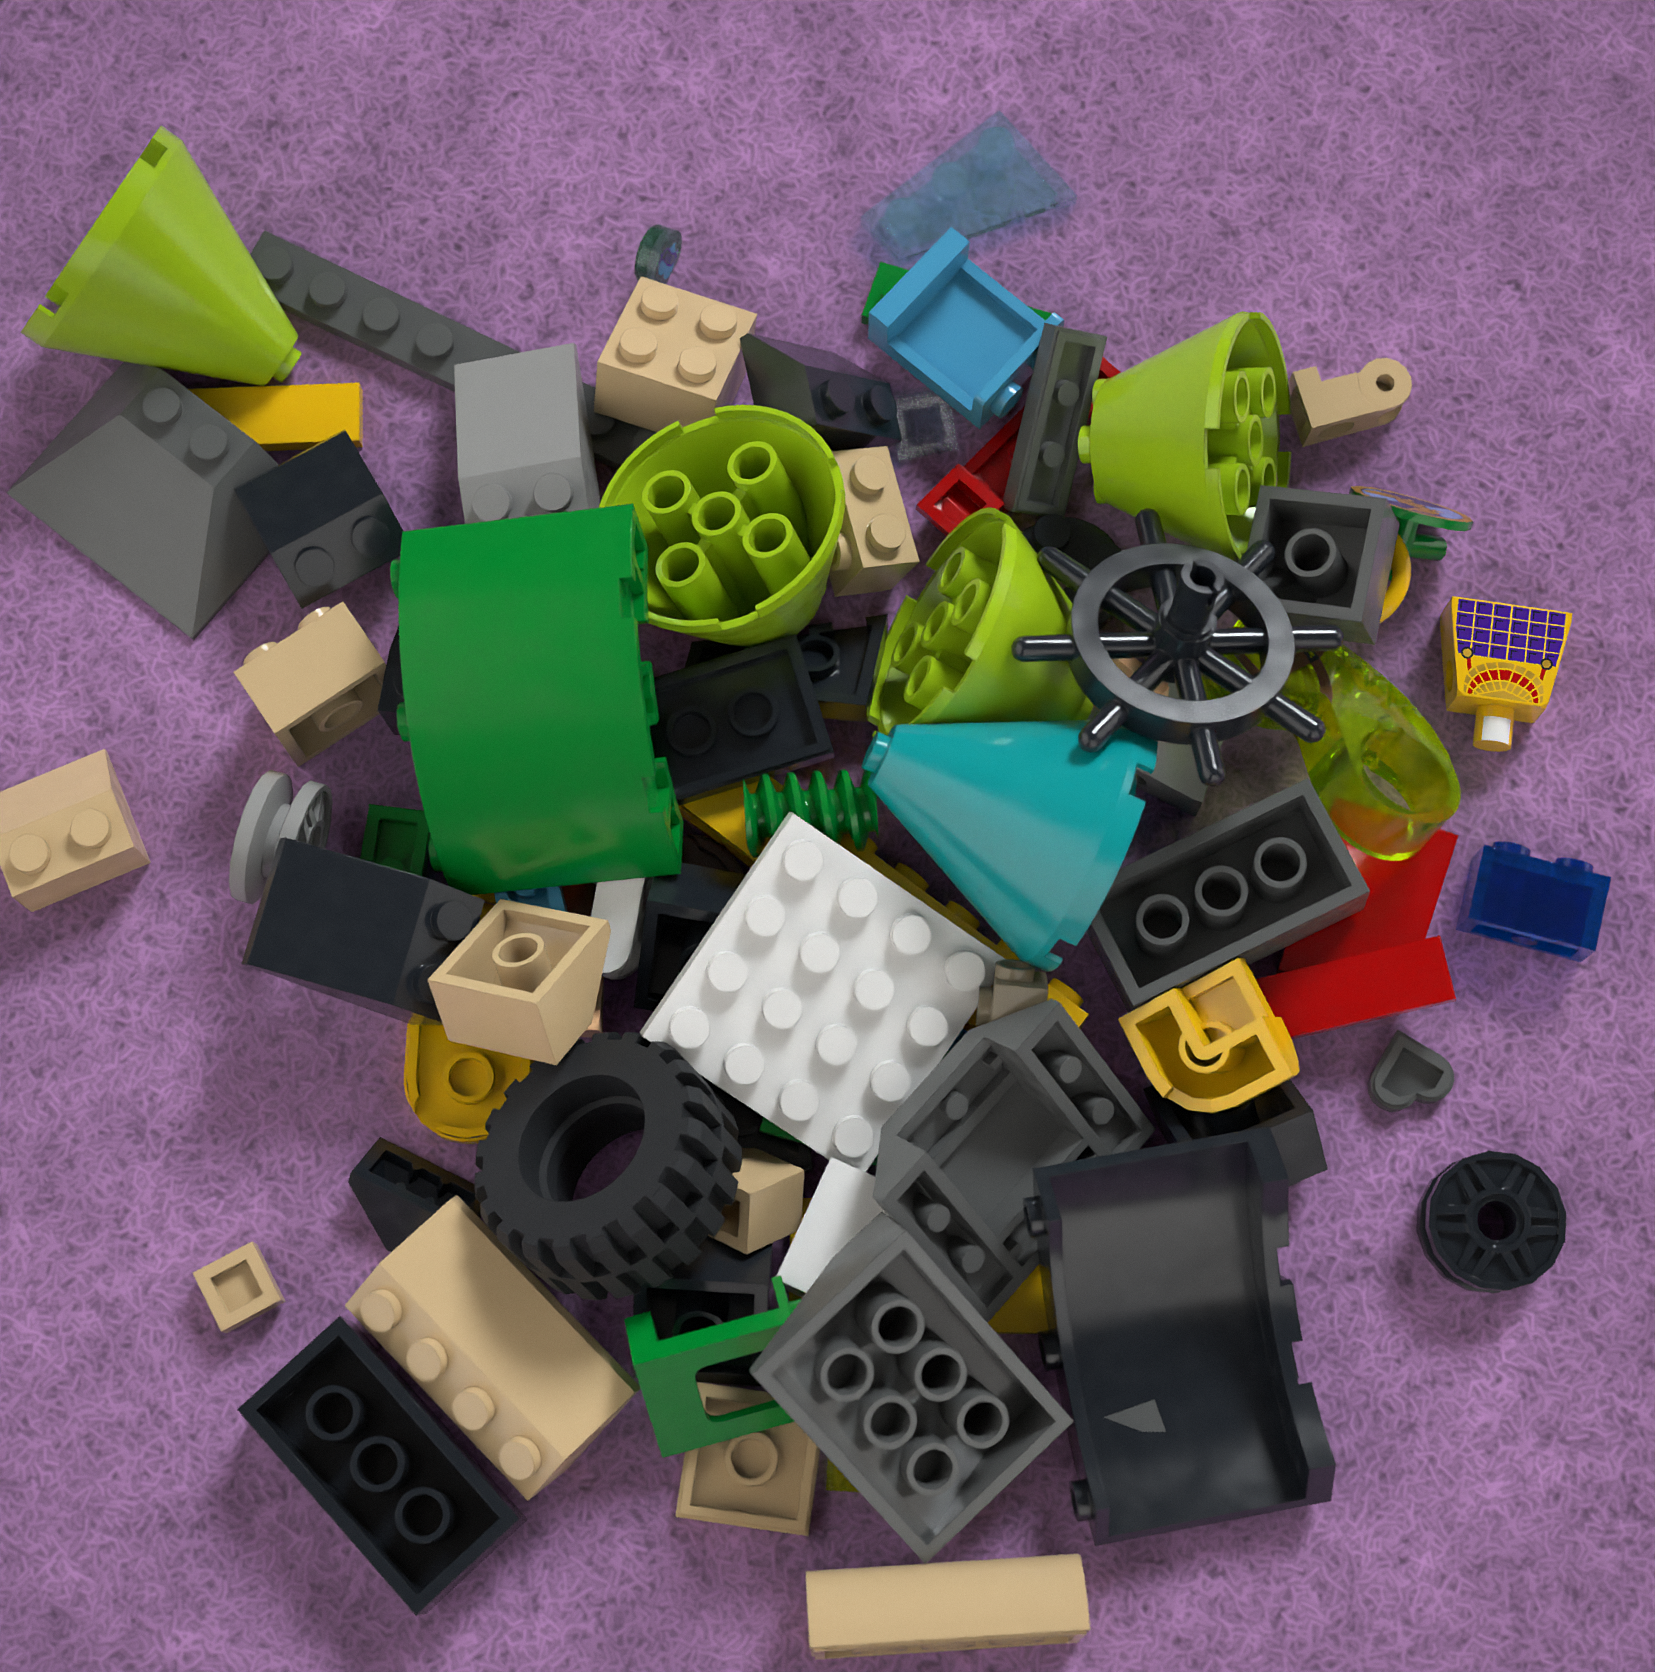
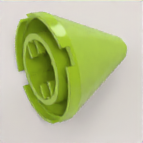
[20,125,302,386]

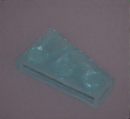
[861,110,1077,267]

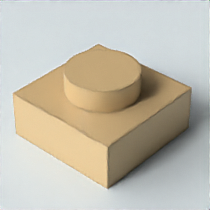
[193,1241,286,1334]

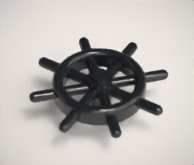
[1011,508,1344,787]

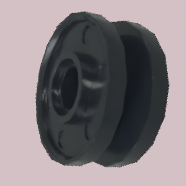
[1416,1151,1567,1294]

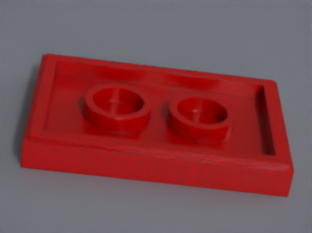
[1276,794,1459,1016]

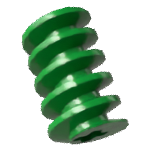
[743,769,878,858]

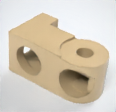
[1288,358,1412,447]

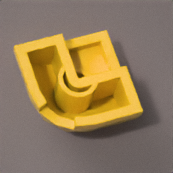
[1118,958,1300,1114]

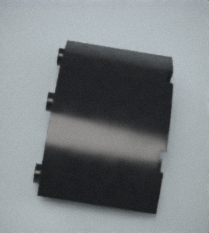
[1023,1126,1336,1546]

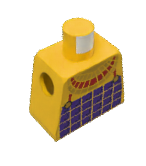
[1440,596,1572,752]

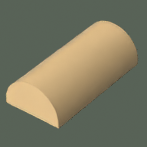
[806,1554,1090,1660]

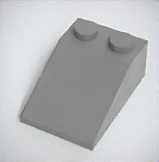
[454,343,601,524]

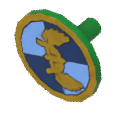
[1349,486,1473,581]

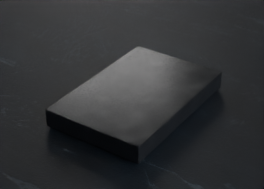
[649,634,835,806]

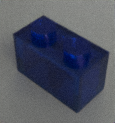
[1456,841,1611,962]

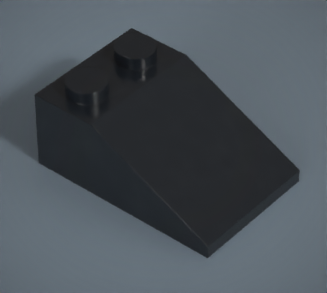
[241,837,485,1025]

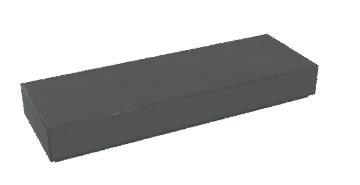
[1003,323,1108,517]

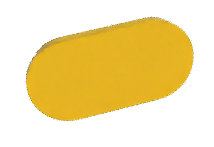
[404,893,536,1144]

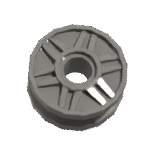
[229,770,333,905]

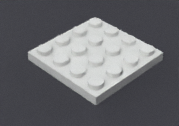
[639,812,1005,1172]

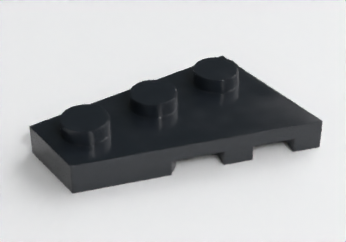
[684,614,888,722]

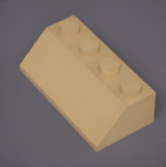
[344,1195,641,1501]

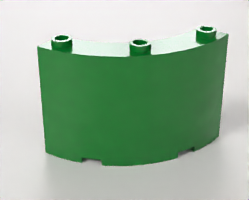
[390,504,683,895]

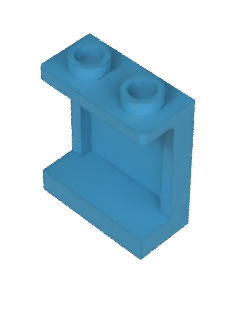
[868,227,1064,430]

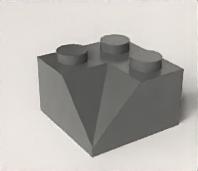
[1247,485,1400,645]

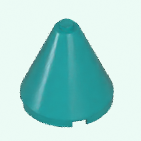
[862,720,1158,972]

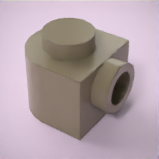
[976,959,1048,1026]

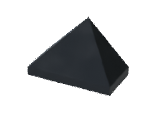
[348,1137,482,1252]

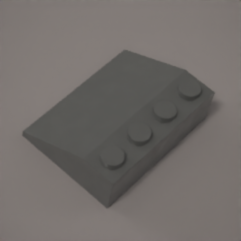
[749,1211,1074,1564]

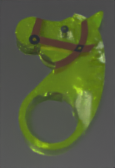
[1201,620,1461,861]

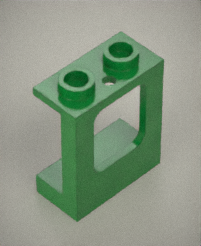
[624,1275,801,1458]

